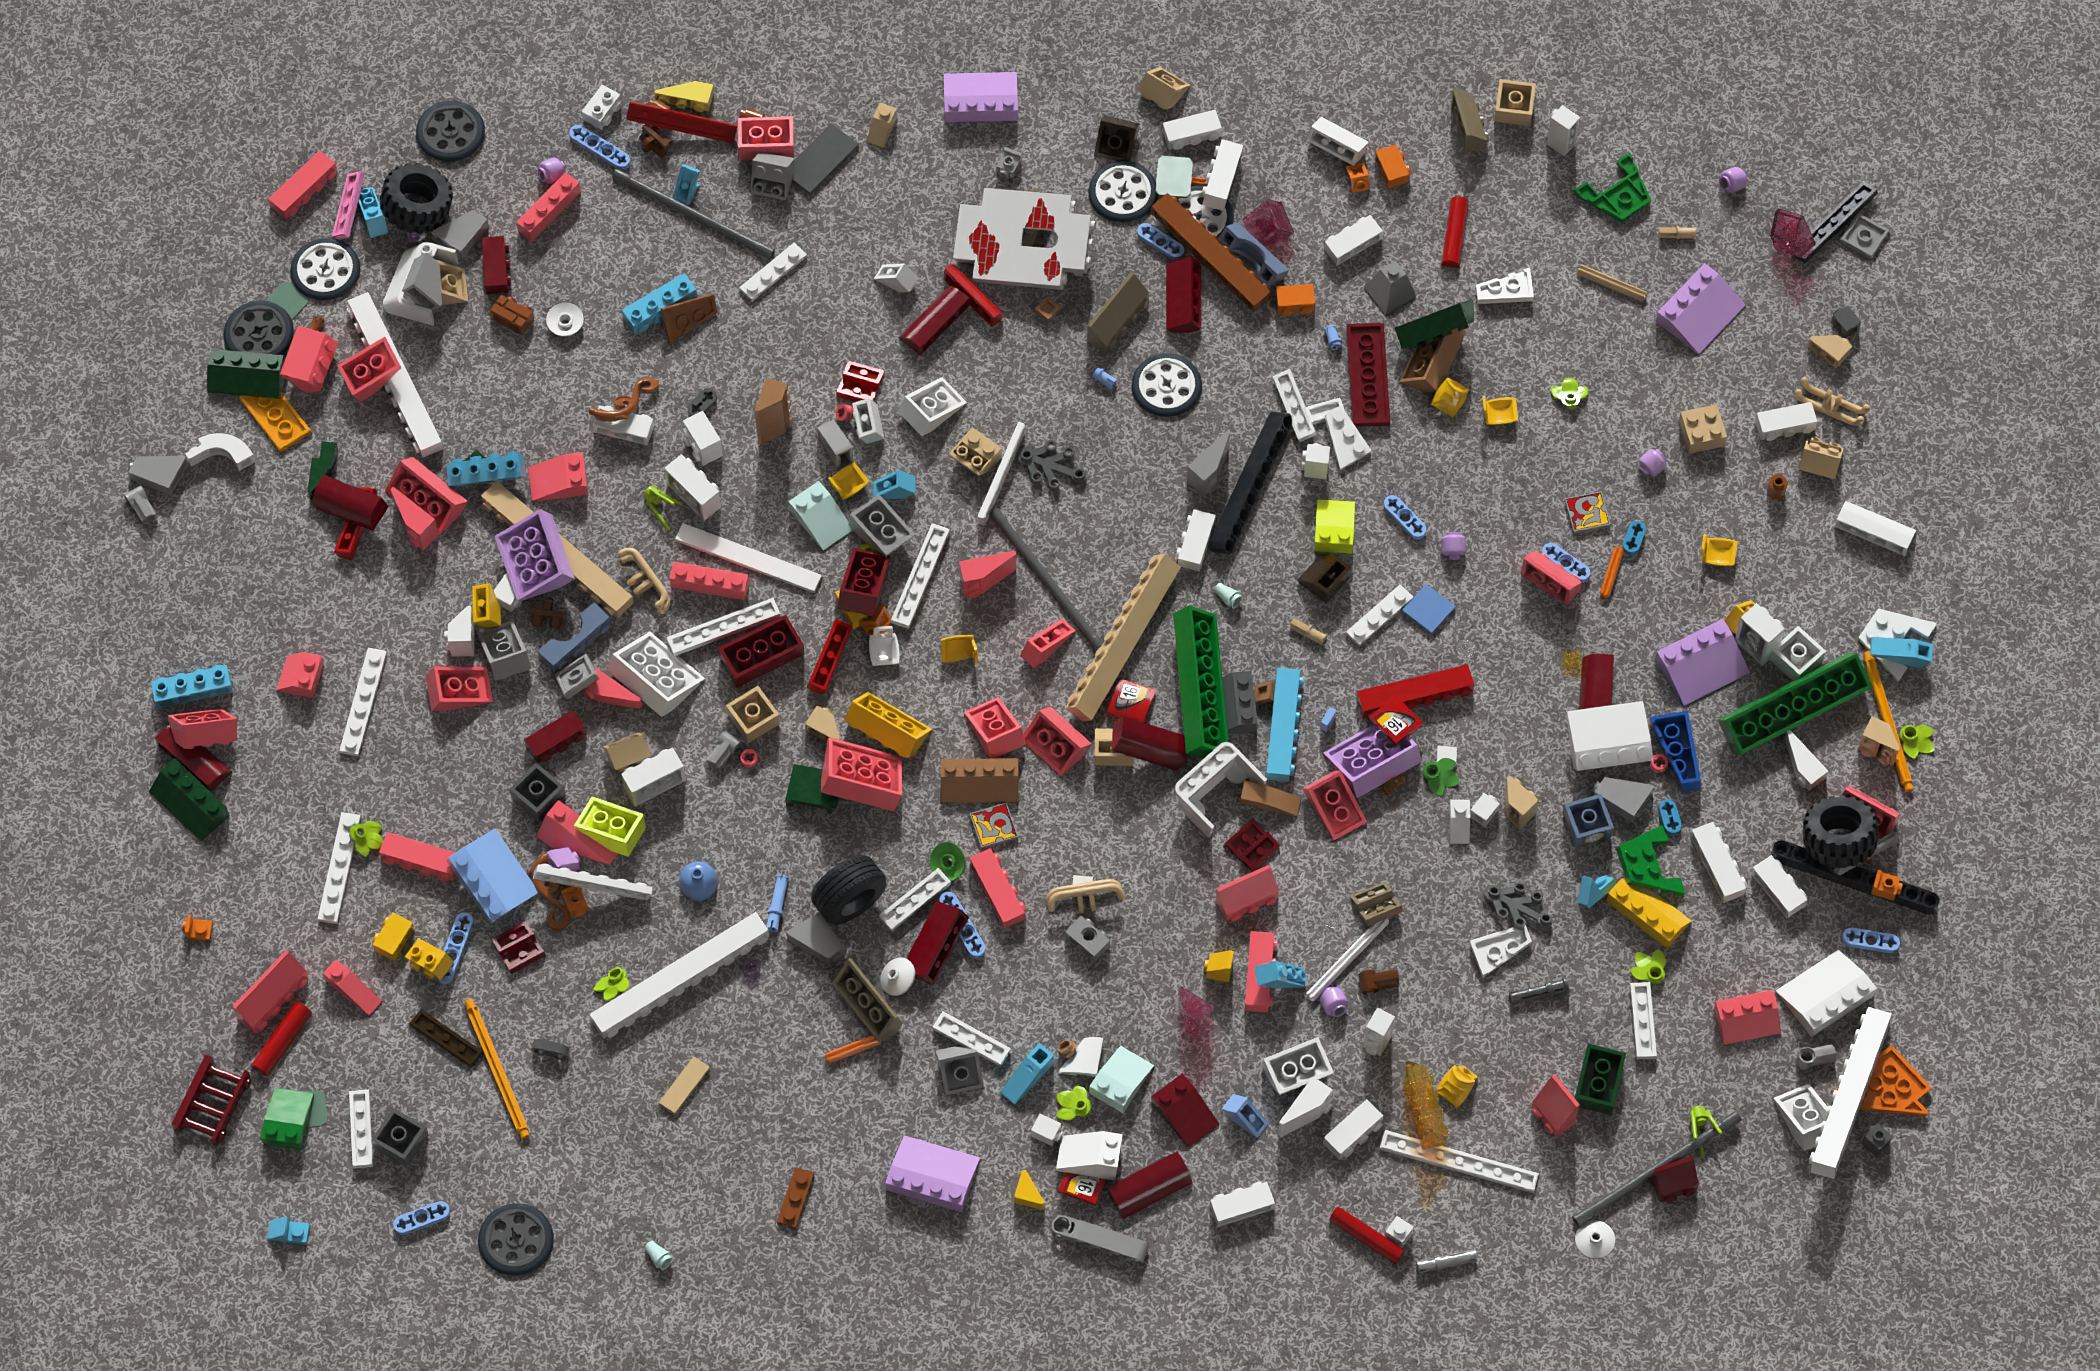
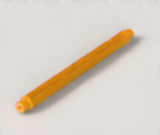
[1863,651,1913,792]
[464,999,530,1139]

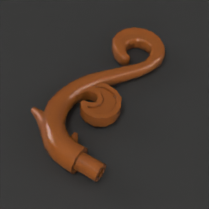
[589,377,659,422]
[527,851,570,930]

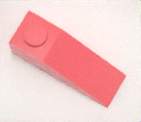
[1020,619,1076,668]
[583,668,642,709]
[323,960,382,1016]

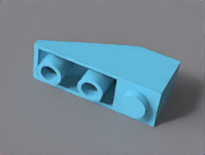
[358,187,388,238]
[1870,637,1933,669]
[1254,961,1307,988]
[1000,1043,1054,1105]

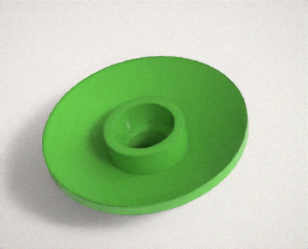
[930,842,966,881]

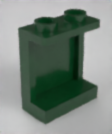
[785,764,838,814]

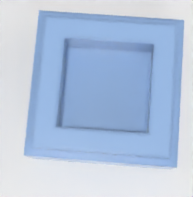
[1320,707,1336,732]

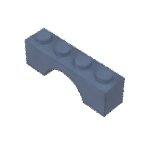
[1218,223,1289,288]
[538,603,611,673]

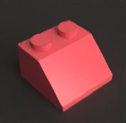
[276,652,324,699]

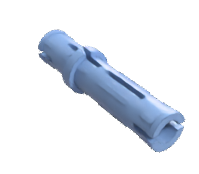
[766,874,789,933]

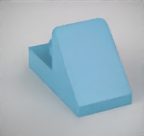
[673,164,700,206]
[1578,876,1617,908]
[267,1217,310,1244]

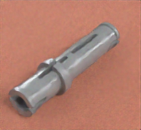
[1416,1249,1478,1274]

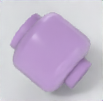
[537,157,566,184]
[1719,167,1747,193]
[1639,449,1667,477]
[1441,532,1466,560]
[1320,987,1349,1017]

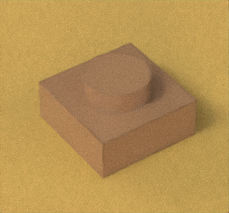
[1035,296,1061,323]
[1254,681,1275,705]

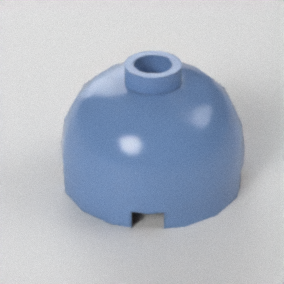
[679,861,718,901]

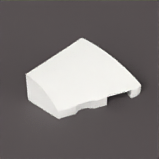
[1059,1037,1103,1077]

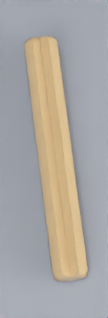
[1577,265,1647,302]

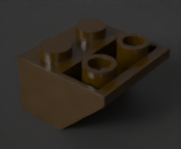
[1297,554,1352,604]

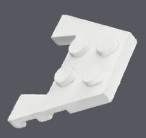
[1858,609,1937,682]

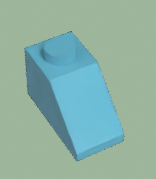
[873,470,916,499]

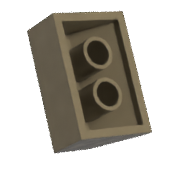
[1451,88,1489,153]

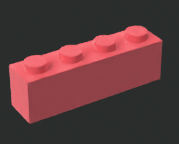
[268,150,337,219]
[516,172,581,242]
[670,562,749,600]
[379,832,456,882]
[970,848,1027,929]
[1244,931,1278,1013]

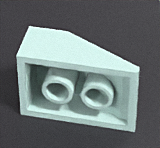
[789,481,853,551]
[1089,1046,1154,1113]

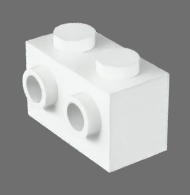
[582,85,622,130]
[852,398,884,444]
[1301,443,1330,480]

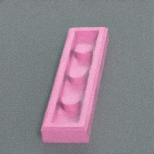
[332,171,365,240]

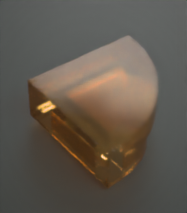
[1381,775,1407,795]

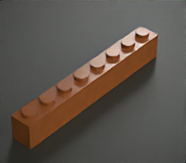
[1151,192,1270,312]

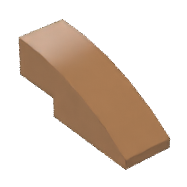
[1240,780,1301,817]

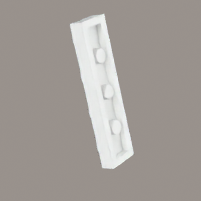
[739,243,807,302]
[1273,369,1317,442]
[1346,585,1413,647]
[879,868,951,932]
[1630,982,1657,1060]
[933,1011,1011,1067]
[349,1089,373,1169]

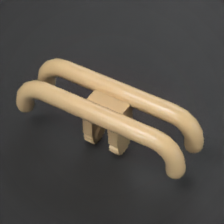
[1795,377,1870,426]
[618,548,670,614]
[1046,879,1125,914]

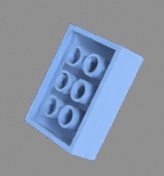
[447,829,538,925]

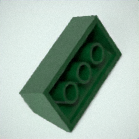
[1394,299,1474,350]
[207,349,285,399]
[149,758,230,841]

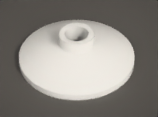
[546,303,584,337]
[881,958,915,996]
[1575,1220,1615,1259]

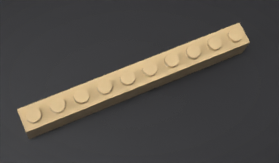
[481,481,633,619]
[1065,553,1181,722]

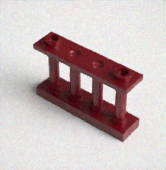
[171,1055,252,1146]

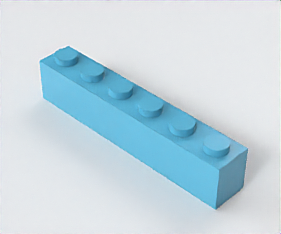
[1266,668,1303,782]

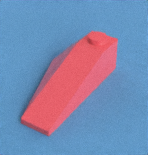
[536,800,618,865]

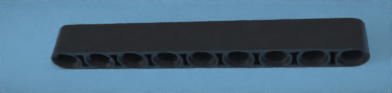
[1209,412,1292,554]
[1771,840,1940,915]

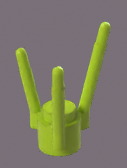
[643,485,683,531]
[1689,1106,1722,1158]

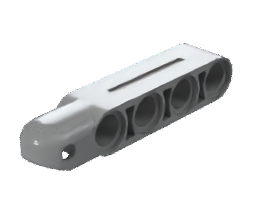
[1052,1215,1149,1265]

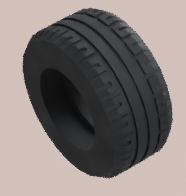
[811,855,886,925]

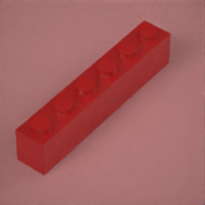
[1356,664,1474,719]

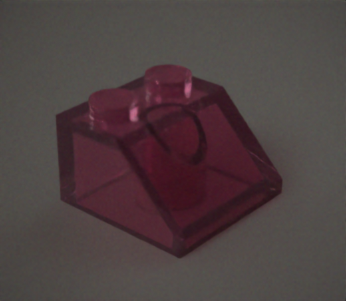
[1242,199,1294,247]
[1770,208,1816,258]
[1178,986,1214,1038]

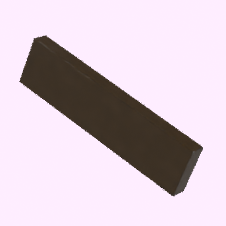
[409,1009,484,1068]

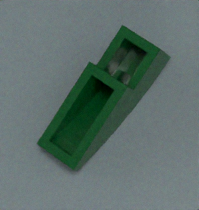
[307,441,339,499]

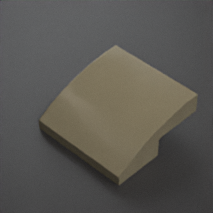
[1350,882,1403,926]

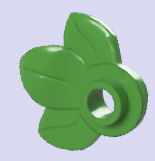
[1423,758,1459,796]

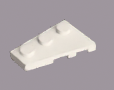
[1476,268,1534,304]
[1324,405,1371,471]
[1469,925,1532,978]

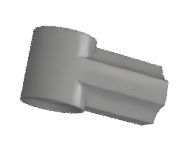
[124,486,157,524]
[706,731,742,771]
[1795,1044,1837,1070]

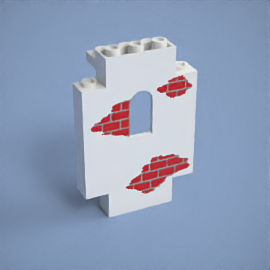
[953,188,1096,290]

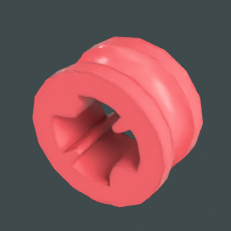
[835,404,854,421]
[740,749,758,768]
[1650,754,1668,773]

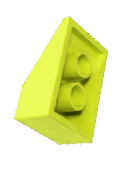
[1314,500,1355,554]
[574,797,646,857]

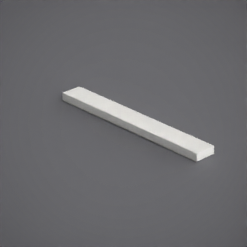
[675,523,822,593]
[1379,1130,1539,1193]

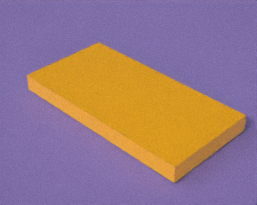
[239,392,312,453]

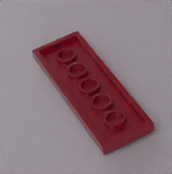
[1346,323,1390,427]

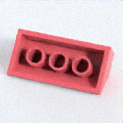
[385,457,468,535]
[232,950,308,1034]

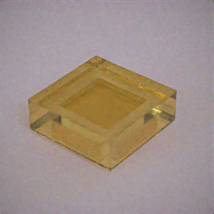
[1562,650,1582,670]

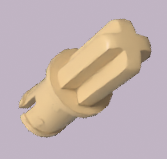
[1658,226,1696,240]
[1289,619,1327,646]

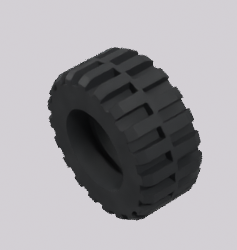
[380,163,453,234]
[1803,795,1878,868]

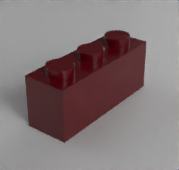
[482,236,512,294]
[524,710,587,764]

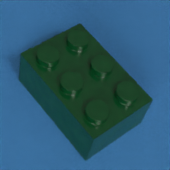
[1575,1044,1626,1115]

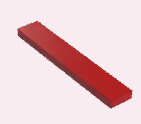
[626,101,738,144]

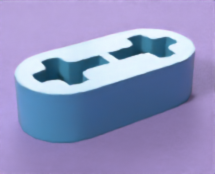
[1622,521,1646,556]
[1659,799,1682,836]

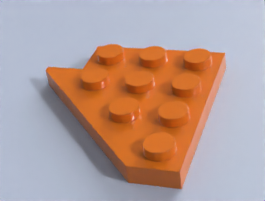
[1832,1045,1932,1116]

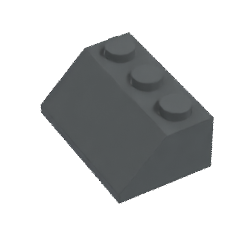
[1222,671,1258,734]

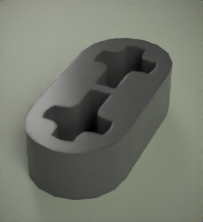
[688,388,717,417]
[531,1039,570,1059]

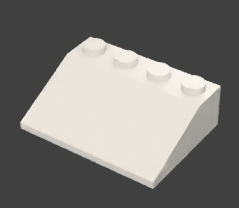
[607,632,705,717]
[1566,701,1653,771]
[1776,950,1877,1037]

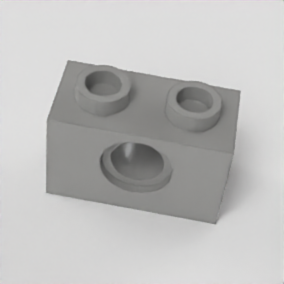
[1065,916,1110,962]

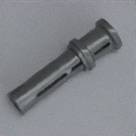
[1509,977,1570,1005]

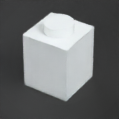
[1470,793,1500,827]
[1031,1114,1063,1146]
[1385,1216,1413,1248]

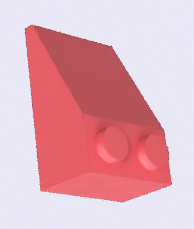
[337,337,401,402]
[528,452,588,502]
[390,487,439,551]
[959,551,1016,598]
[426,666,493,711]
[964,697,1026,759]
[1302,770,1367,840]
[1531,1074,1580,1137]

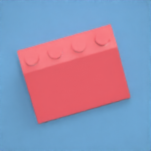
[821,737,902,811]

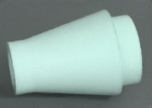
[1214,583,1242,608]
[644,1241,673,1270]

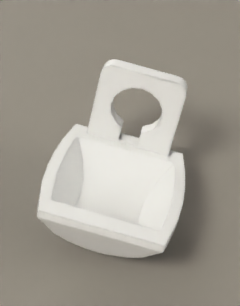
[869,626,900,666]

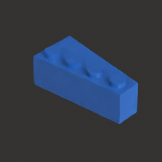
[1650,711,1702,793]

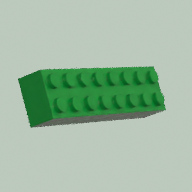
[1173,606,1229,759]
[1718,653,1873,755]

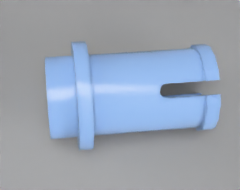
[1324,325,1342,350]
[1092,368,1117,389]

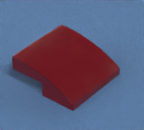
[1224,818,1280,871]
[491,921,546,974]

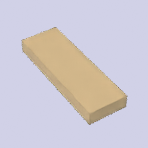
[659,1057,710,1115]

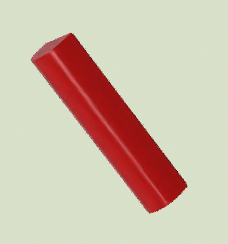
[1441,196,1469,268]
[943,264,1004,327]
[334,487,378,560]
[807,619,853,694]
[251,1001,312,1077]
[1329,1206,1404,1264]

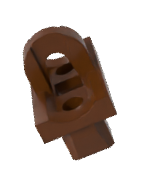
[639,124,673,159]
[529,597,566,629]

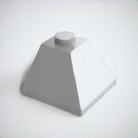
[1364,260,1416,315]
[936,1047,984,1095]

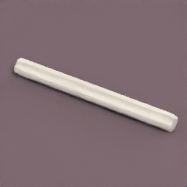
[1306,918,1389,1001]

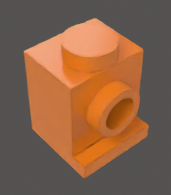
[1871,870,1903,901]
[561,886,589,917]

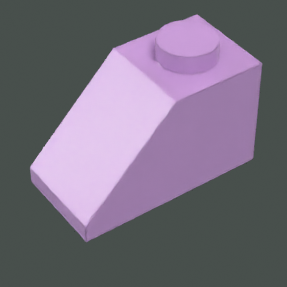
[547,847,581,872]

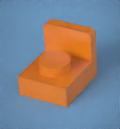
[1346,163,1370,193]
[860,606,892,636]
[182,915,213,941]

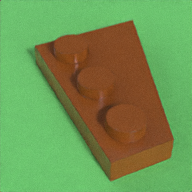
[660,294,718,345]

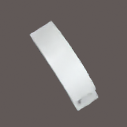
[185,433,255,471]

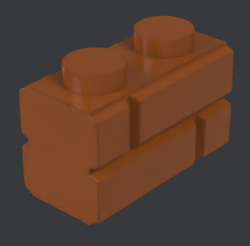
[490,295,534,335]

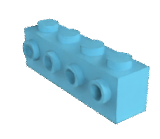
[622,273,697,334]
[446,451,526,487]
[151,665,233,709]

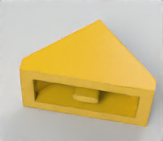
[1014,1170,1045,1210]

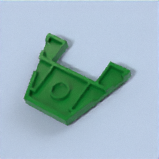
[1573,152,1651,223]
[1616,825,1686,896]

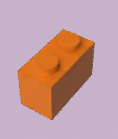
[1375,144,1411,189]
[1275,284,1315,316]

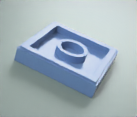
[1402,584,1456,635]

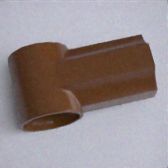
[1358,969,1400,995]

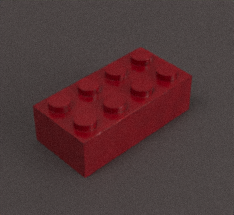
[837,548,890,616]
[718,615,805,688]

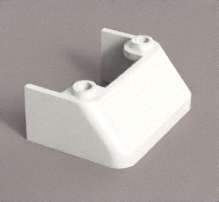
[383,242,459,326]
[1175,742,1267,838]

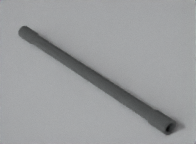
[612,169,775,259]
[989,508,1104,651]
[1572,1111,1742,1226]

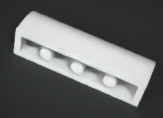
[1835,501,1916,556]

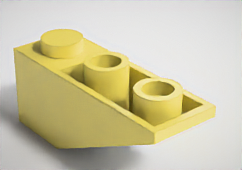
[655,81,714,112]

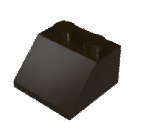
[1094,115,1140,162]

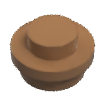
[1058,1039,1077,1058]

